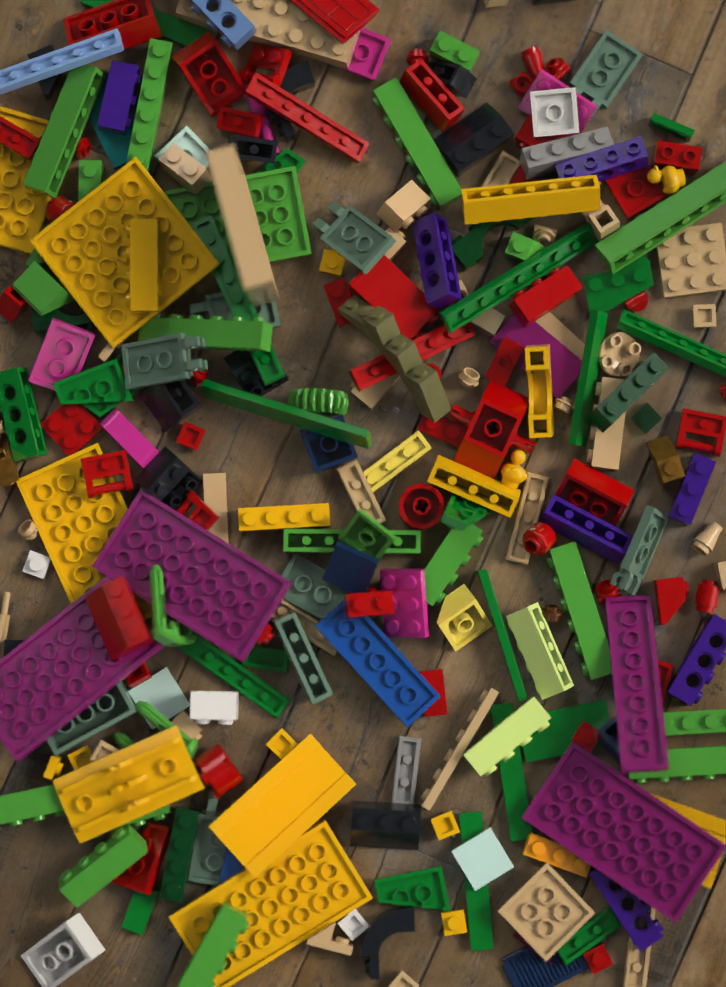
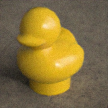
[647,165,686,194]
[501,449,528,489]

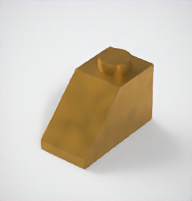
[646,435,685,485]
[0,438,19,487]

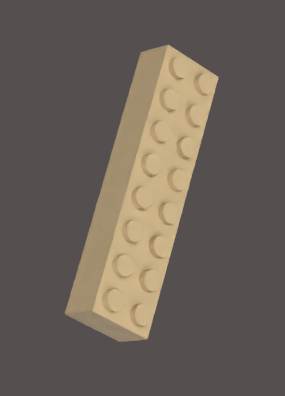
[175,0,360,69]

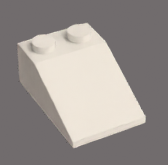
[21,913,105,987]

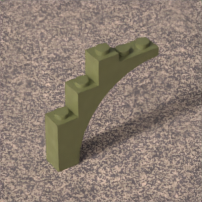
[338,295,451,423]

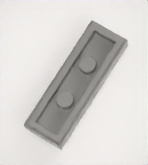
[391,735,421,804]

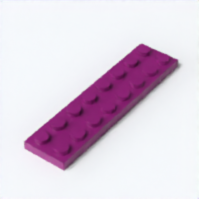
[605,595,669,773]

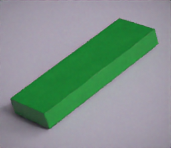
[556,907,622,965]

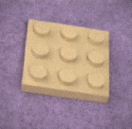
[656,223,726,299]
[497,862,595,961]

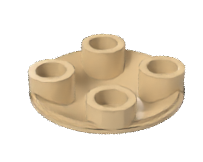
[599,332,641,377]

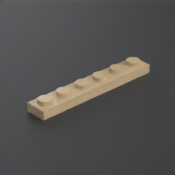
[420,687,499,811]

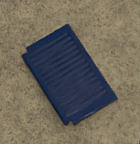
[502,946,589,987]

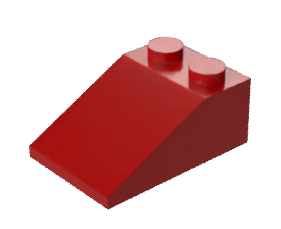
[172,32,246,118]

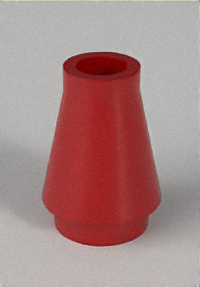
[521,46,545,80]

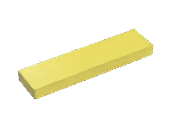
[363,430,432,493]

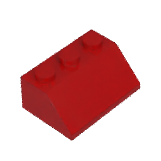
[554,458,634,526]
[85,576,154,661]

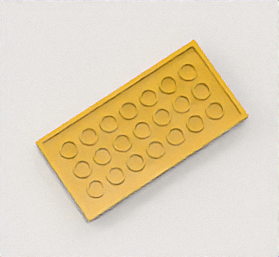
[16,443,152,620]
[169,820,373,987]

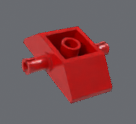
[448,380,536,479]

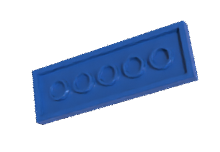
[315,599,441,728]

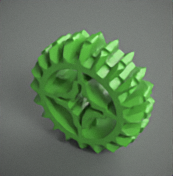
[288,388,349,416]

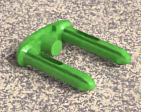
[149,565,197,647]
[113,701,198,760]

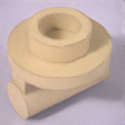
[533,224,557,247]

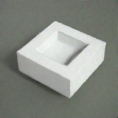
[22,550,51,579]
[338,909,370,941]

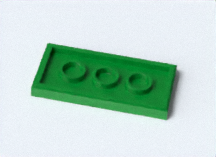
[522,699,610,763]

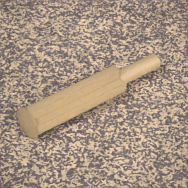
[0,592,11,660]

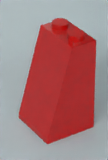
[349,255,439,340]

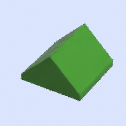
[12,261,75,316]
[338,509,396,559]

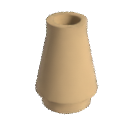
[692,521,723,556]

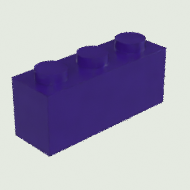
[98,60,143,136]
[667,453,716,526]

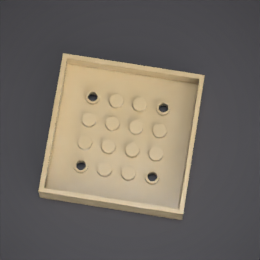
[206,144,280,307]

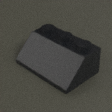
[433,103,514,177]
[350,801,421,850]

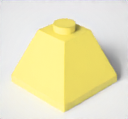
[437,584,492,652]

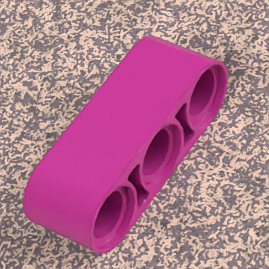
[99,408,159,468]

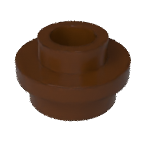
[541,604,563,622]

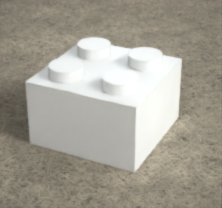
[190,691,239,724]

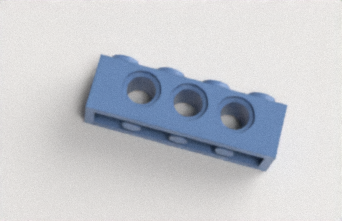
[189,0,256,50]

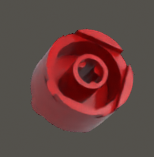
[398,483,444,530]
[192,743,244,799]

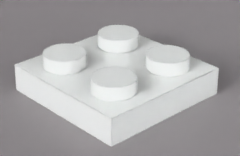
[530,87,580,137]

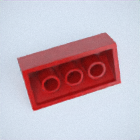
[63,0,162,49]

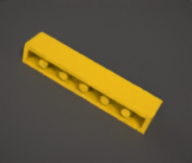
[461,175,600,225]

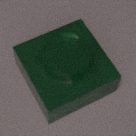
[630,402,663,434]

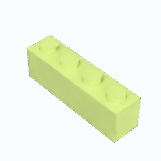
[506,602,574,700]
[463,696,551,776]

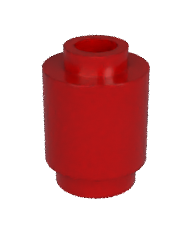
[694,579,720,613]

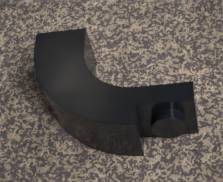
[269,61,315,142]
[361,906,415,980]

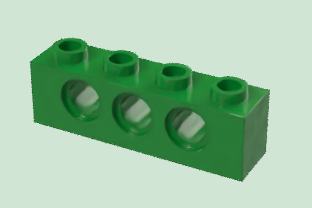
[0,367,48,462]

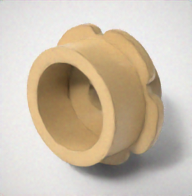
[458,368,480,388]
[554,396,574,415]
[18,519,39,540]

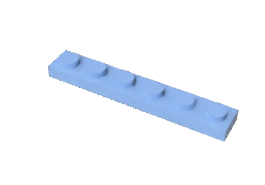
[0,28,124,95]

